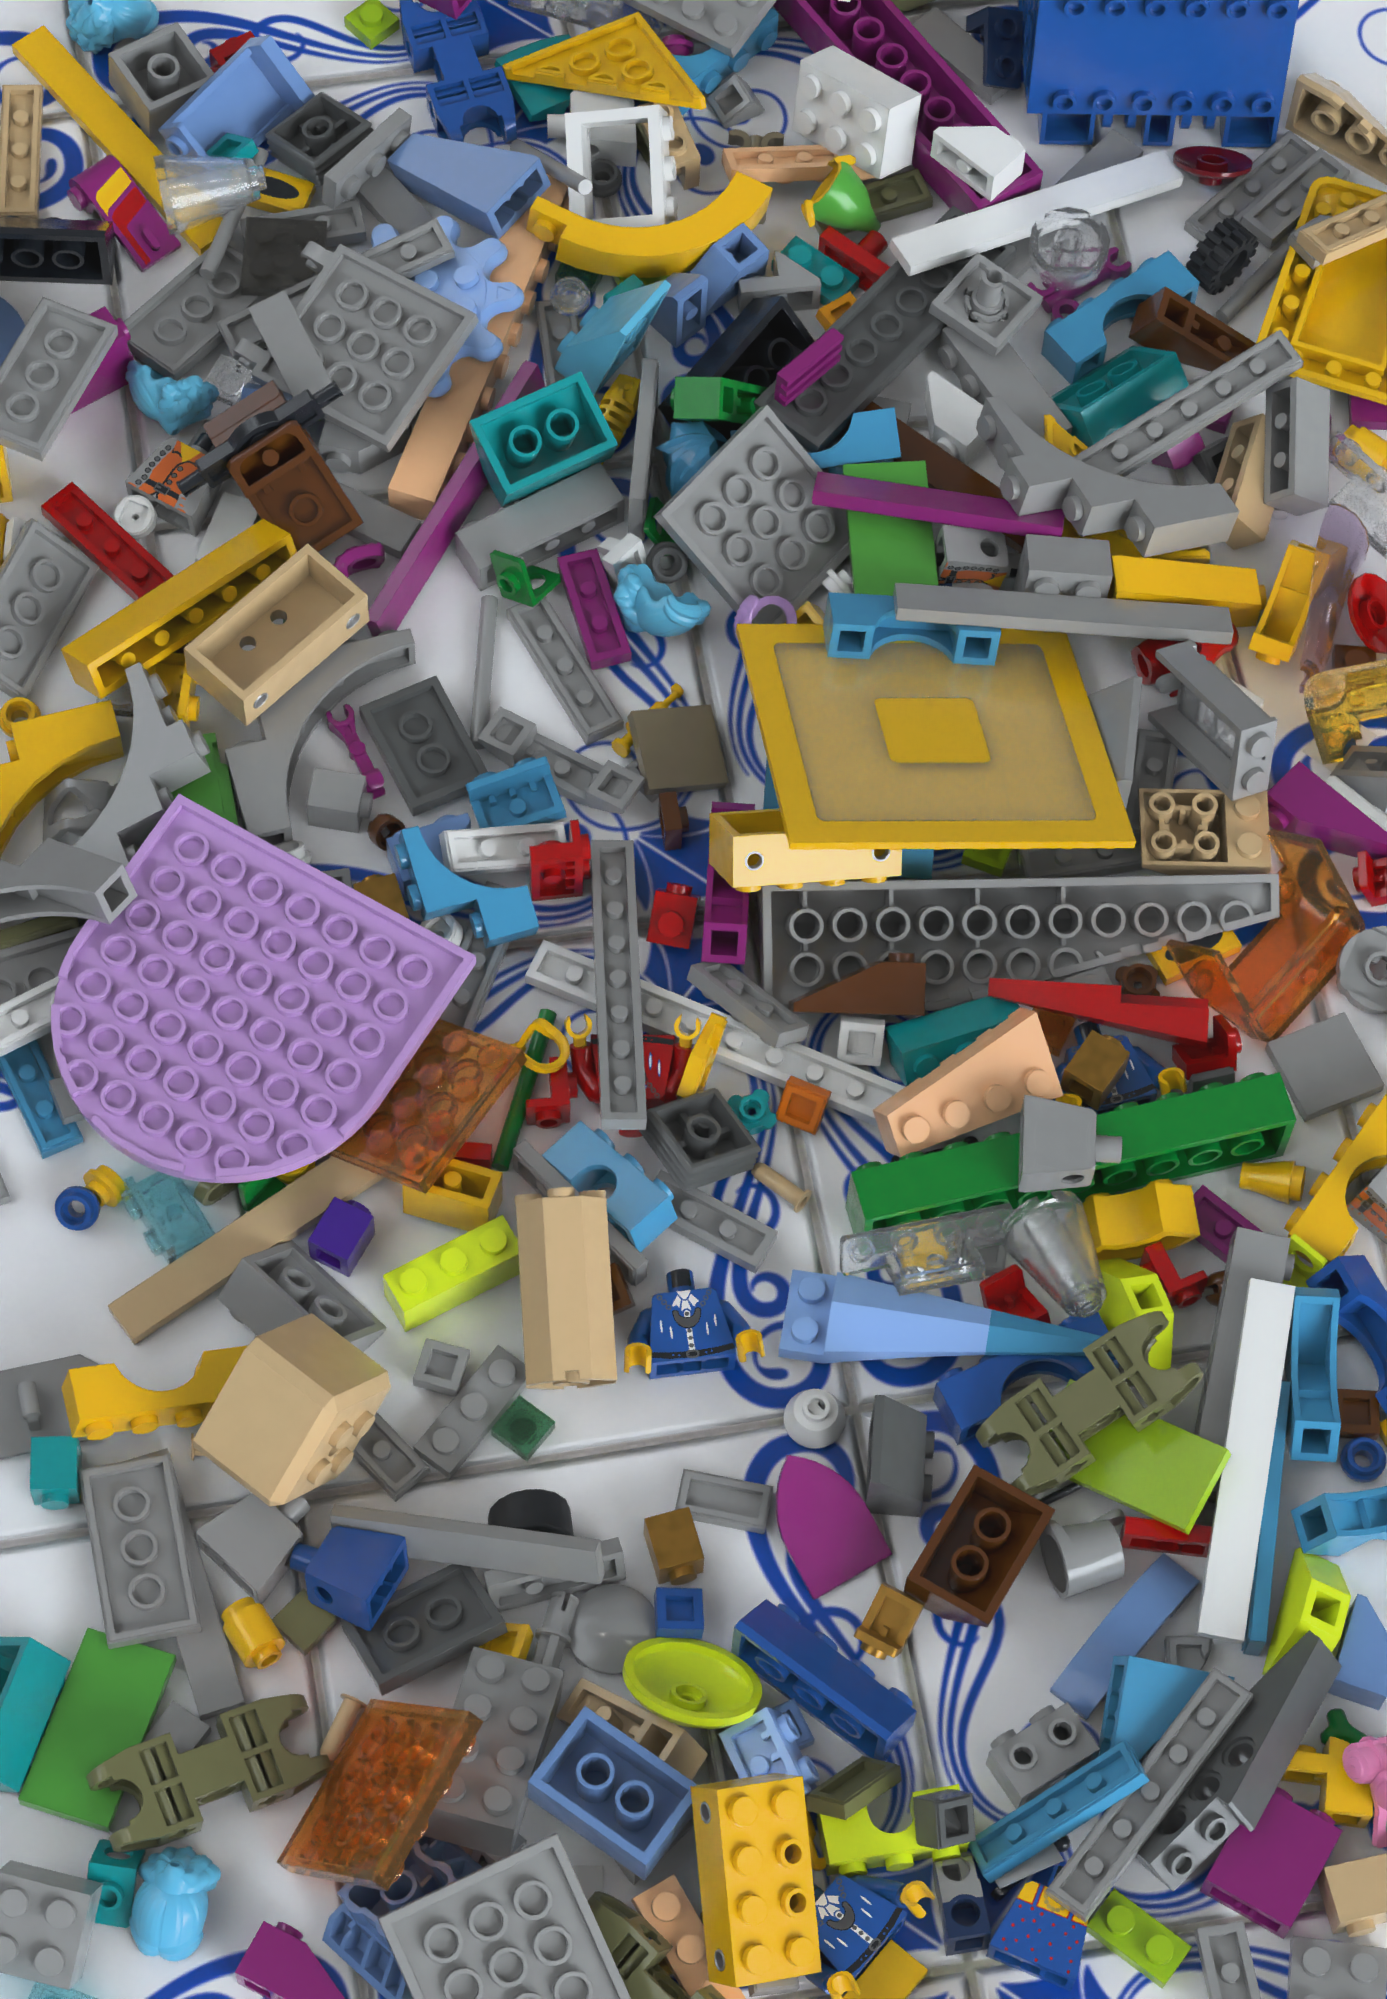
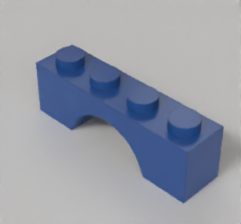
[1305,1255,1387,1415]
[933,1311,1120,1446]

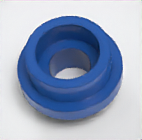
[55,1186,100,1231]
[1340,1437,1386,1483]

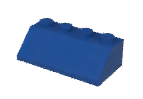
[731,1599,917,1761]

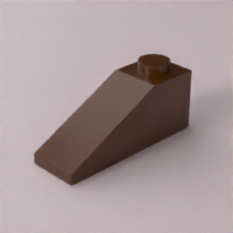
[1128,286,1256,372]
[788,952,926,1016]

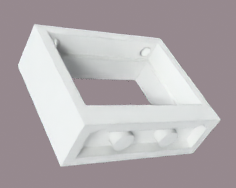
[565,105,678,227]

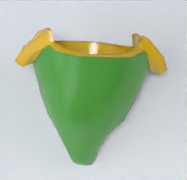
[801,155,881,233]

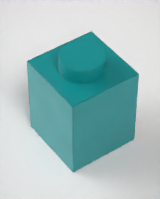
[30,1436,82,1510]

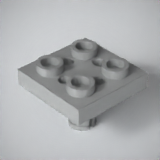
[929,252,1043,357]

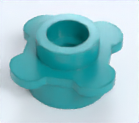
[727,1089,777,1135]

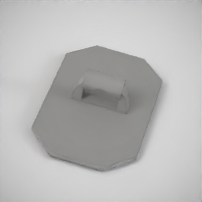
[0,1354,100,1459]

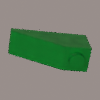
[670,377,767,427]

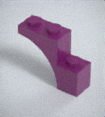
[701,801,755,965]

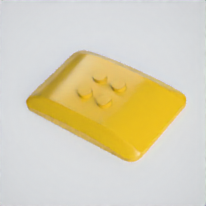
[1256,176,1387,405]

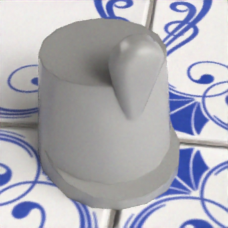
[1039,1509,1125,1599]

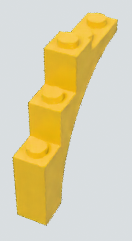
[0,700,124,859]

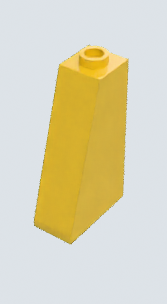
[1107,555,1267,627]

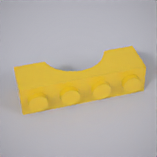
[1284,1094,1387,1264]
[61,1346,247,1440]

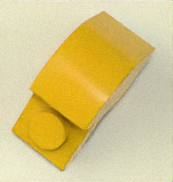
[1281,1736,1373,1829]

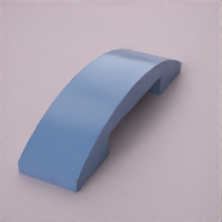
[1050,1553,1200,1720]

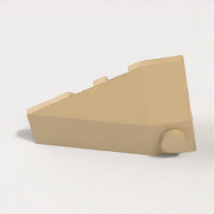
[1285,73,1387,185]

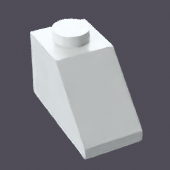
[930,126,1026,202]
[924,370,986,465]

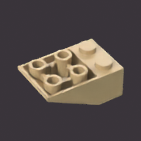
[1138,788,1271,875]

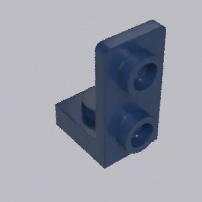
[966,6,1023,90]

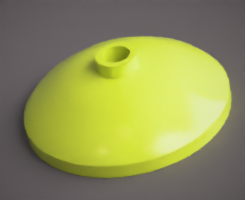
[622,1637,762,1729]

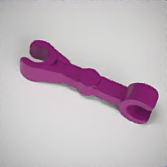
[326,704,386,799]

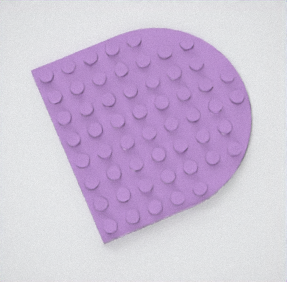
[51,794,476,1183]

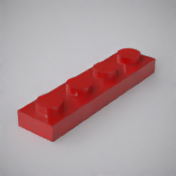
[41,482,174,601]

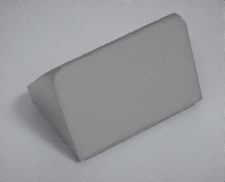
[705,74,765,129]

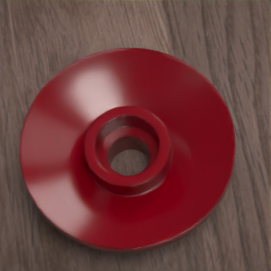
[1173,146,1253,186]

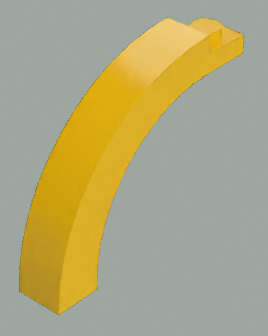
[526,171,773,278]

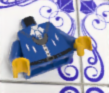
[1053,1021,1187,1114]
[624,1269,765,1379]
[805,1874,935,1999]

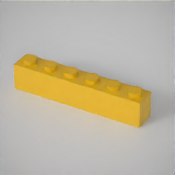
[61,519,297,699]

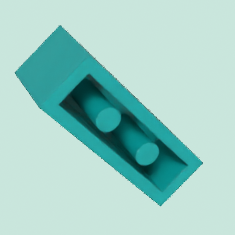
[885,996,1020,1086]

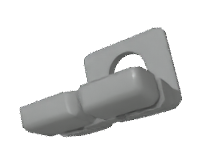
[43,778,118,842]

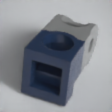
[933,1856,991,1956]

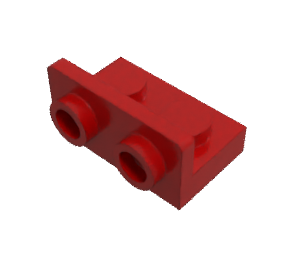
[529,819,591,901]

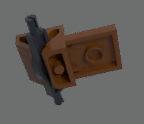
[176,379,364,552]

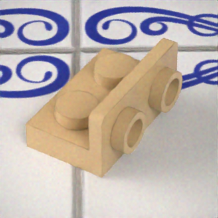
[639,102,701,190]

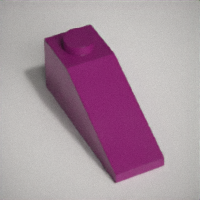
[1267,761,1387,860]
[235,1921,345,1999]

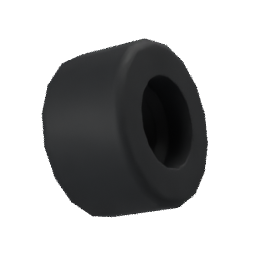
[488,1489,574,1536]

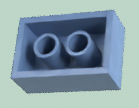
[528,1706,697,1881]

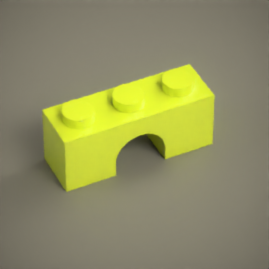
[816,1784,970,1878]

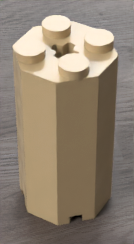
[515,1187,617,1390]

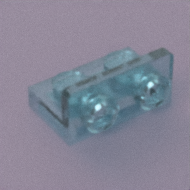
[121,1171,215,1264]

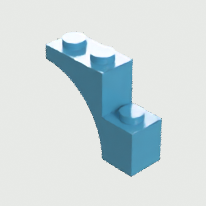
[394,826,540,948]
[1284,1287,1341,1462]
[1291,1486,1387,1556]

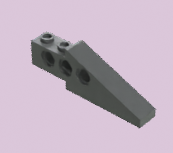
[1135,1630,1342,1892]

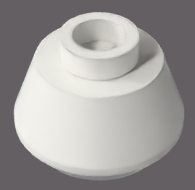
[784,1389,846,1449]

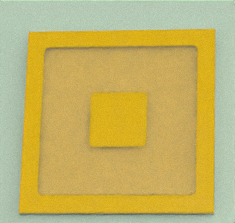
[736,624,1136,850]

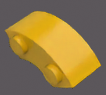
[1069,1179,1200,1263]

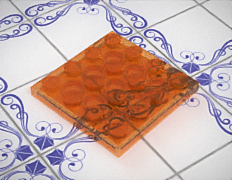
[328,1019,527,1194]
[276,1699,483,1891]

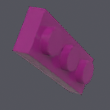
[557,548,632,670]

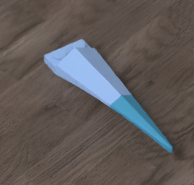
[778,1269,1114,1364]

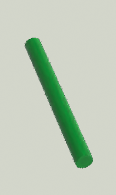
[492,1009,557,1172]

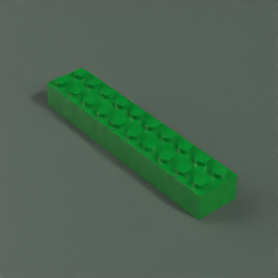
[845,1072,1297,1255]

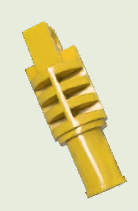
[599,374,641,465]

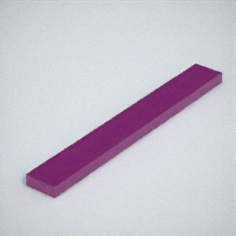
[366,360,546,637]

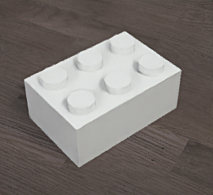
[792,45,922,179]

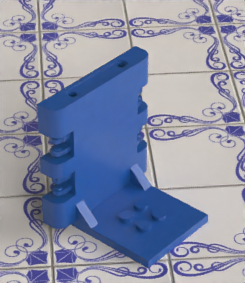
[1017,0,1299,148]

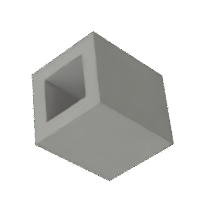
[306,768,373,833]

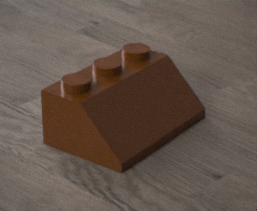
[904,1464,1055,1627]

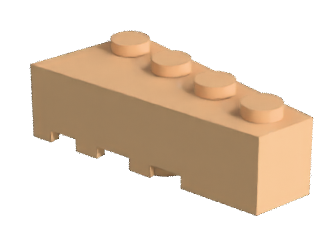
[873,1007,1063,1158]

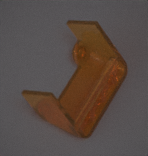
[1166,829,1365,1042]

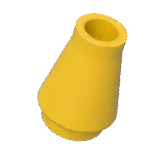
[1239,1161,1306,1204]

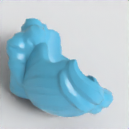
[66,0,159,54]
[125,360,220,435]
[614,564,711,637]
[129,1846,221,1962]

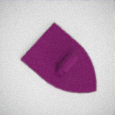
[776,1455,892,1600]

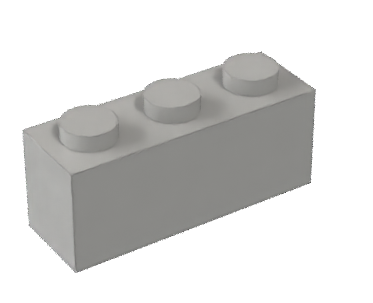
[1264,377,1330,516]

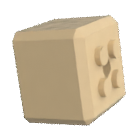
[193,1313,391,1507]

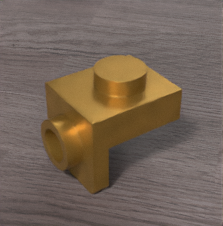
[853,1582,925,1660]

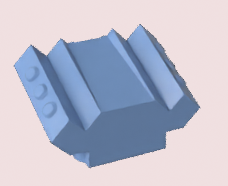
[322,1826,483,1999]

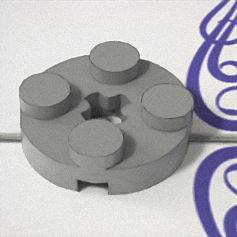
[1336,926,1387,1014]

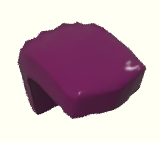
[333,542,385,579]

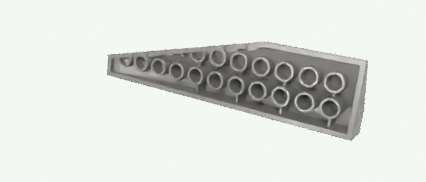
[757,874,1280,1013]

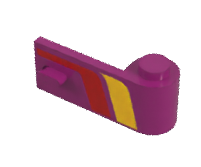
[67,155,182,272]

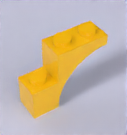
[1248,540,1331,665]

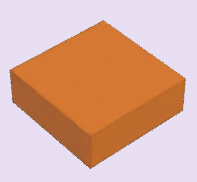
[776,1076,832,1135]

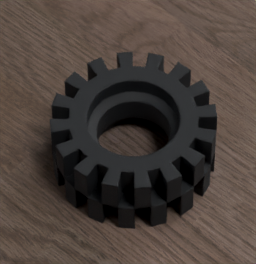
[1186,217,1259,295]

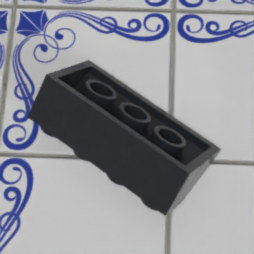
[0,216,116,285]
[658,296,815,447]

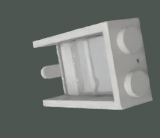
[1148,640,1278,801]

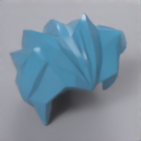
[655,421,728,498]

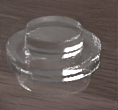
[550,277,590,316]

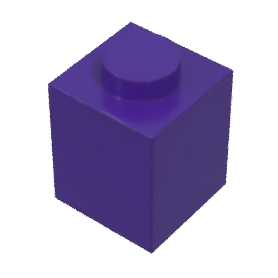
[308,1197,375,1277]

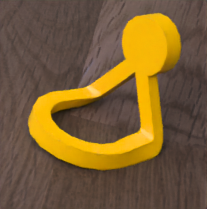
[501,1018,570,1074]

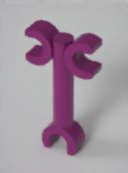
[1027,247,1132,322]

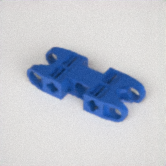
[399,0,517,143]

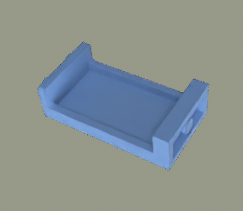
[158,35,315,193]

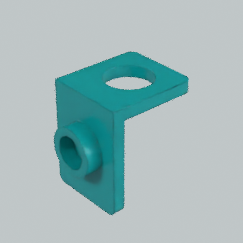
[87,1839,146,1928]

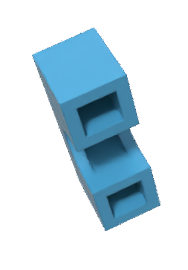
[542,1120,678,1252]

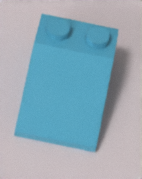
[554,280,671,396]

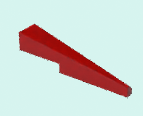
[988,978,1209,1050]

